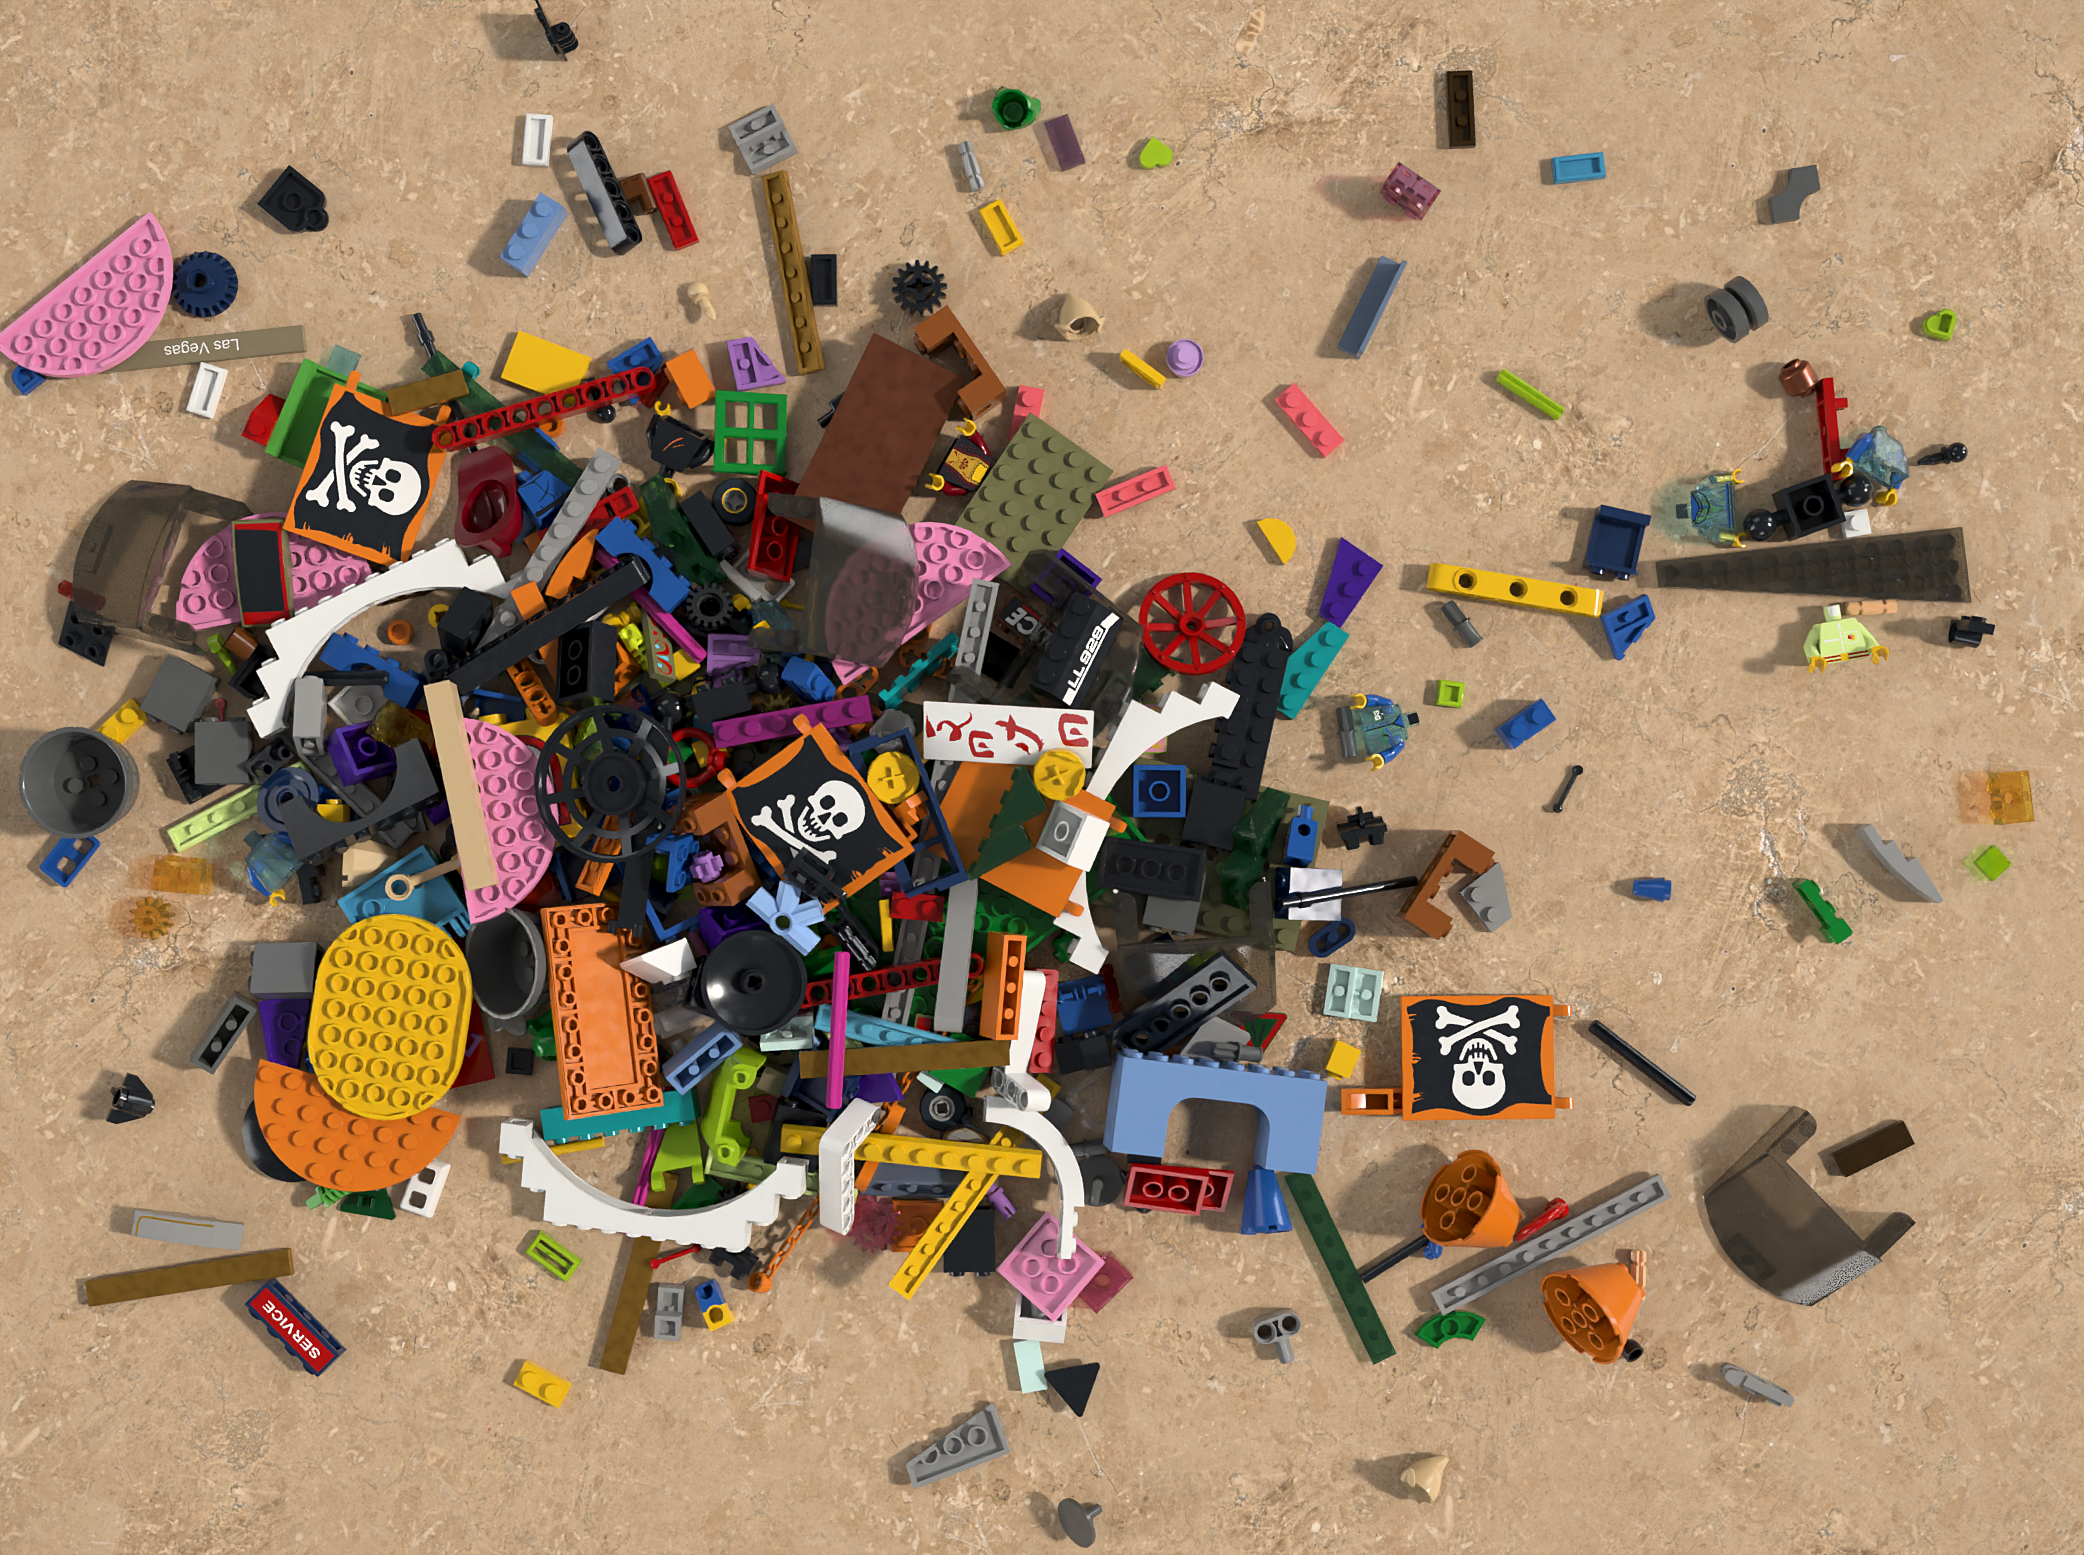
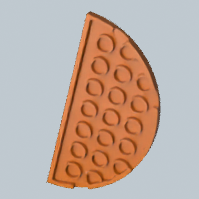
[254,1059,462,1192]

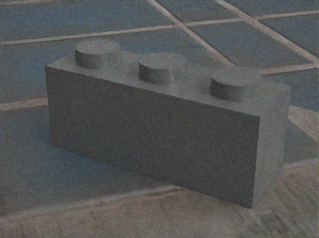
[190,990,257,1075]

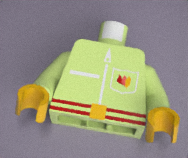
[1803,605,1889,673]

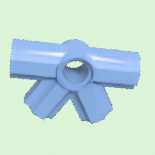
[746,880,825,956]

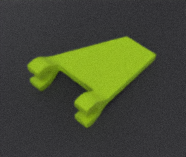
[651,1119,706,1192]

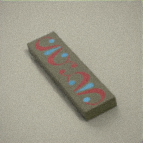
[640,605,676,684]

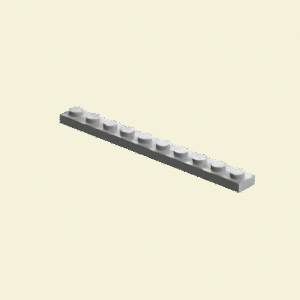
[475,447,623,681]
[1430,1173,1671,1315]

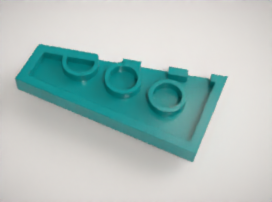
[1277,621,1350,720]
[878,631,959,712]

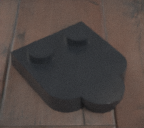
[257,165,329,234]

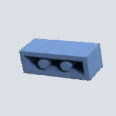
[500,192,568,277]
[662,1021,742,1095]

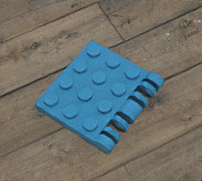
[337,844,472,939]

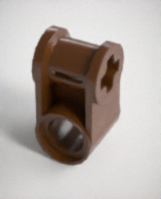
[223,623,259,661]

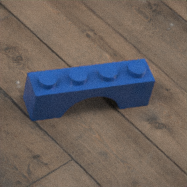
[595,516,691,614]
[319,632,429,711]

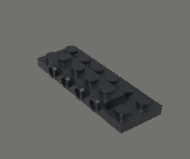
[1208,641,1289,802]

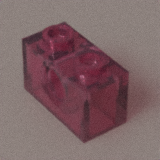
[1078,1251,1134,1314]

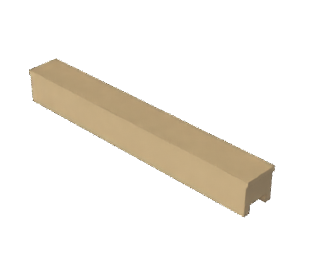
[423,680,499,891]

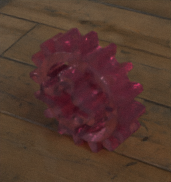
[848,1196,903,1253]

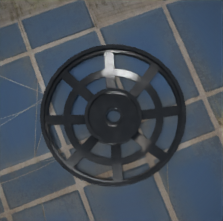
[534,704,687,863]

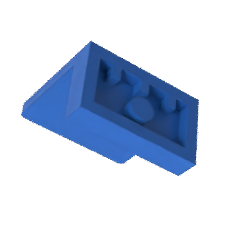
[646,830,699,893]

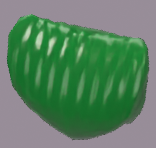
[991,86,1041,130]

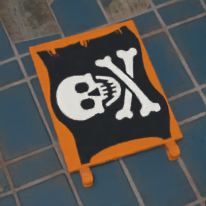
[282,371,452,567]
[717,714,915,914]
[1400,995,1574,1121]

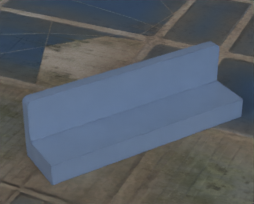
[1337,256,1407,359]
[860,1160,964,1198]

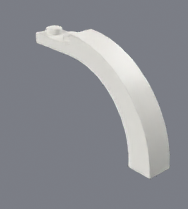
[982,1096,1084,1259]

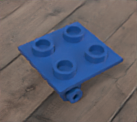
[1057,974,1114,1035]

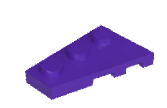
[848,1073,904,1105]

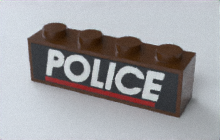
[994,593,1057,660]

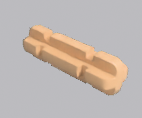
[1845,599,1897,616]
[1630,1249,1646,1301]

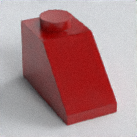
[241,393,286,447]

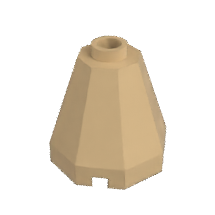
[342,840,403,888]

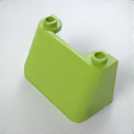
[701,1045,770,1167]

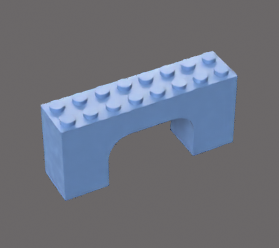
[1103,1048,1328,1175]

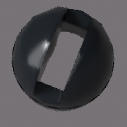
[1621,1339,1644,1362]

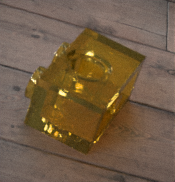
[366,699,432,749]
[1986,770,2035,825]
[152,855,215,895]

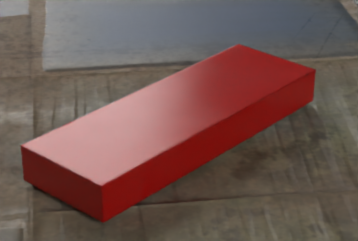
[647,170,700,251]

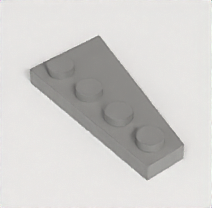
[905,1402,1011,1489]

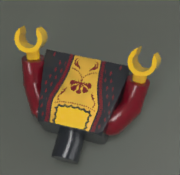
[925,417,992,496]

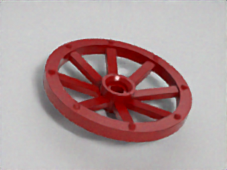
[1138,572,1246,676]

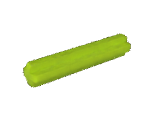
[1496,369,1565,420]

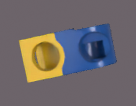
[694,1278,736,1332]

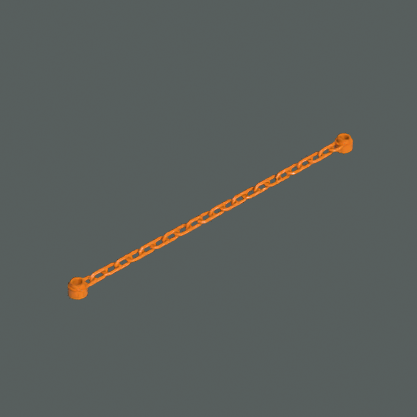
[748,960,986,1294]

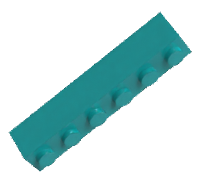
[540,1086,701,1144]

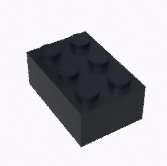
[555,620,617,711]

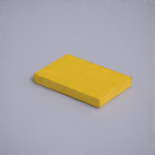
[501,330,592,406]

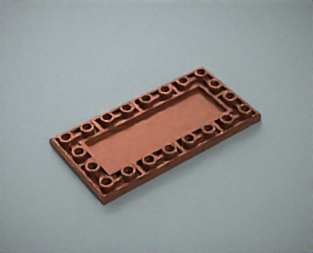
[784,333,966,552]

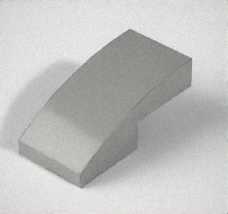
[654,1283,685,1341]

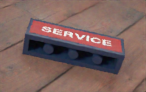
[245,1278,347,1377]

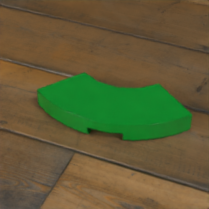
[1414,1310,1486,1349]

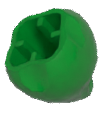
[526,1008,557,1061]

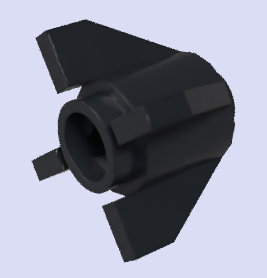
[106,1072,155,1124]

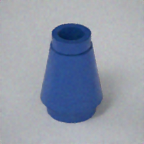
[1633,877,1671,903]

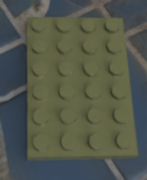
[954,412,1113,598]

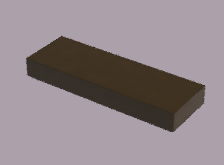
[1446,70,1476,149]
[1832,1120,1915,1177]

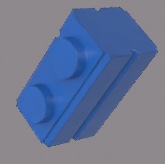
[781,656,836,704]
[1495,698,1556,750]

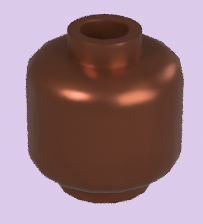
[1779,358,1818,398]

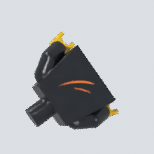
[646,401,727,479]

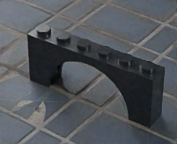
[278,737,447,866]

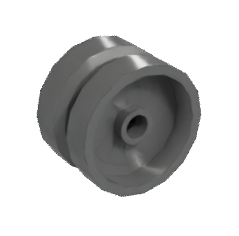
[1704,276,1769,343]

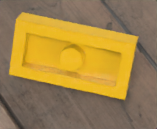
[96,698,149,745]
[513,1359,573,1409]

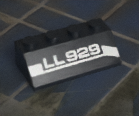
[1029,591,1123,710]

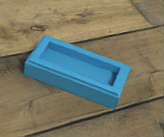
[1551,152,1606,185]

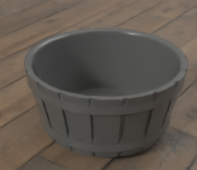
[18,727,140,839]
[464,908,551,1019]

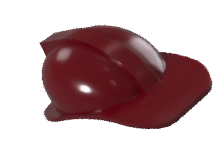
[454,446,523,559]

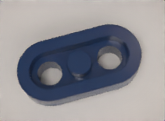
[1308,917,1356,958]

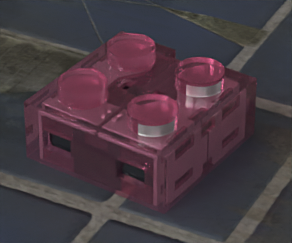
[1380,162,1441,221]

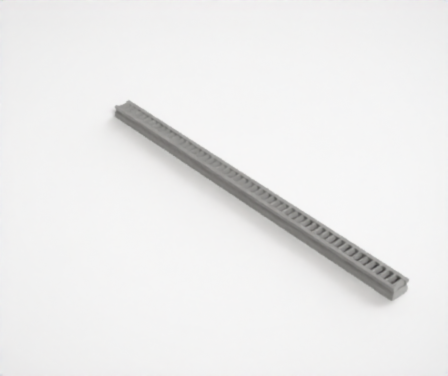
[876,578,999,1080]

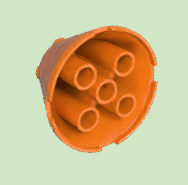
[1420,1149,1523,1248]
[1540,1262,1645,1364]

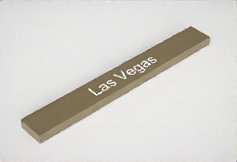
[103,325,307,374]

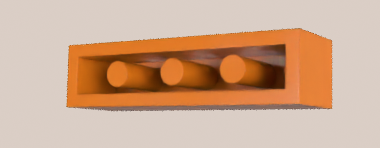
[979,931,1027,1040]

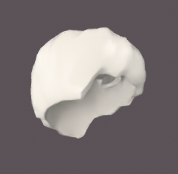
[869,709,916,755]

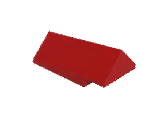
[747,470,800,583]
[1123,1163,1234,1216]

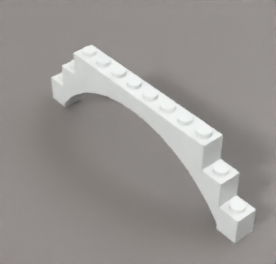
[247,538,546,739]
[1052,681,1240,974]
[499,1117,809,1252]

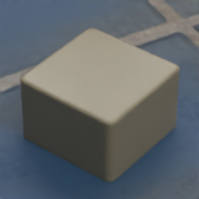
[756,1060,790,1098]

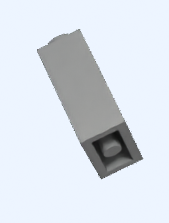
[293,676,328,755]

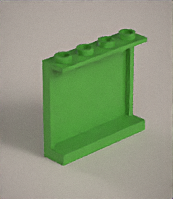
[264,358,390,469]

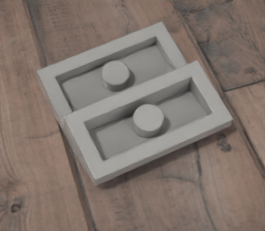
[728,104,798,176]

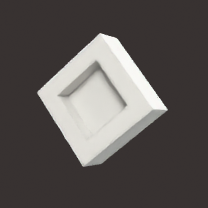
[1840,509,1872,539]

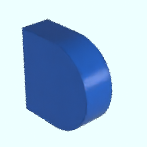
[12,365,46,396]

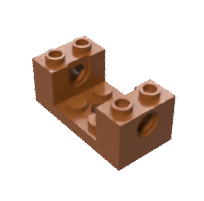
[913,305,1007,422]
[665,793,763,906]
[1396,830,1495,940]

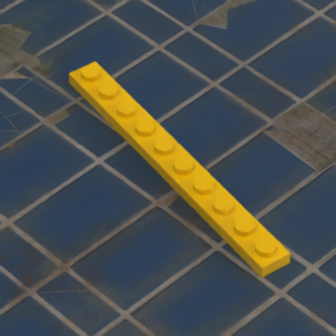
[887,1073,1061,1301]
[780,1124,1042,1178]

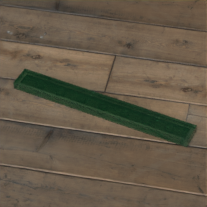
[421,350,584,488]
[1284,1172,1397,1365]

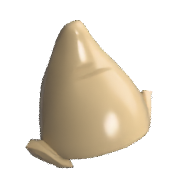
[1054,293,1106,341]
[1400,1455,1449,1504]

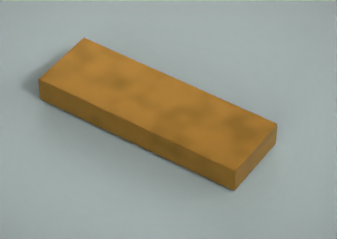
[386,369,470,417]

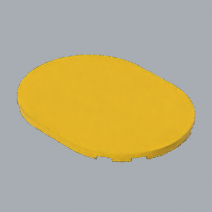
[307,913,473,1120]

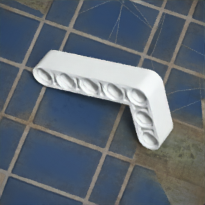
[991,970,1051,1112]
[819,1098,882,1235]

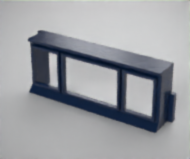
[847,727,969,899]

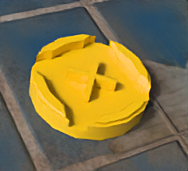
[1033,748,1086,801]
[867,752,919,804]

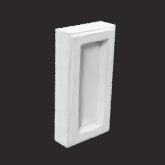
[522,113,553,168]
[186,362,228,419]
[718,559,762,605]

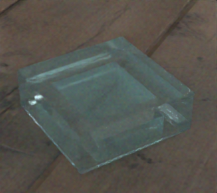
[326,345,361,377]

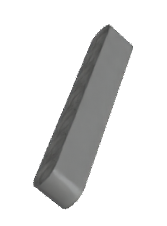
[934,870,980,1033]

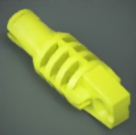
[618,623,670,689]

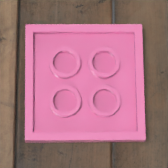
[996,1211,1106,1322]

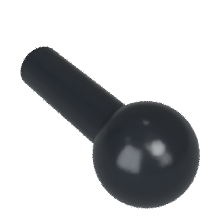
[585,376,616,424]

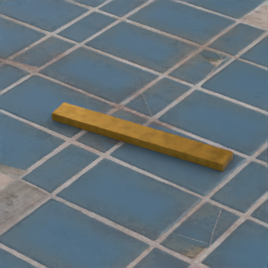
[761,170,825,376]
[799,1039,1010,1078]
[599,1171,680,1375]
[85,1248,295,1307]

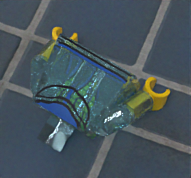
[1676,468,1747,548]

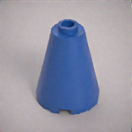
[1241,1165,1292,1235]

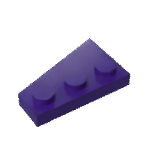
[1318,537,1383,628]
[258,999,311,1070]

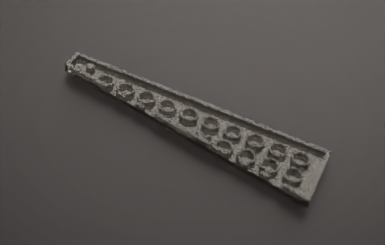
[1655,527,1972,604]

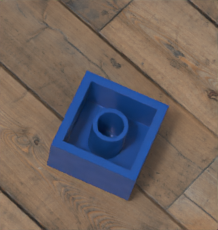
[1132,765,1186,818]

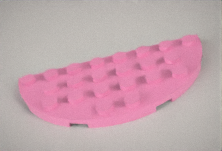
[0,212,173,378]
[176,512,374,633]
[824,522,1012,686]
[451,718,558,924]

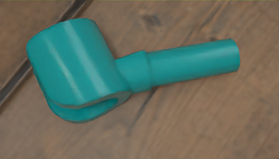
[461,361,480,399]

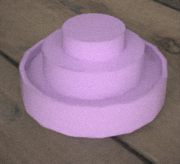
[1166,339,1204,378]

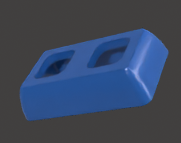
[40,836,101,887]

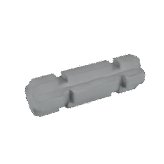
[958,141,985,192]

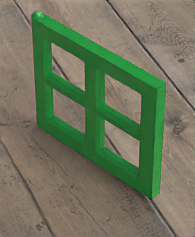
[711,390,787,476]

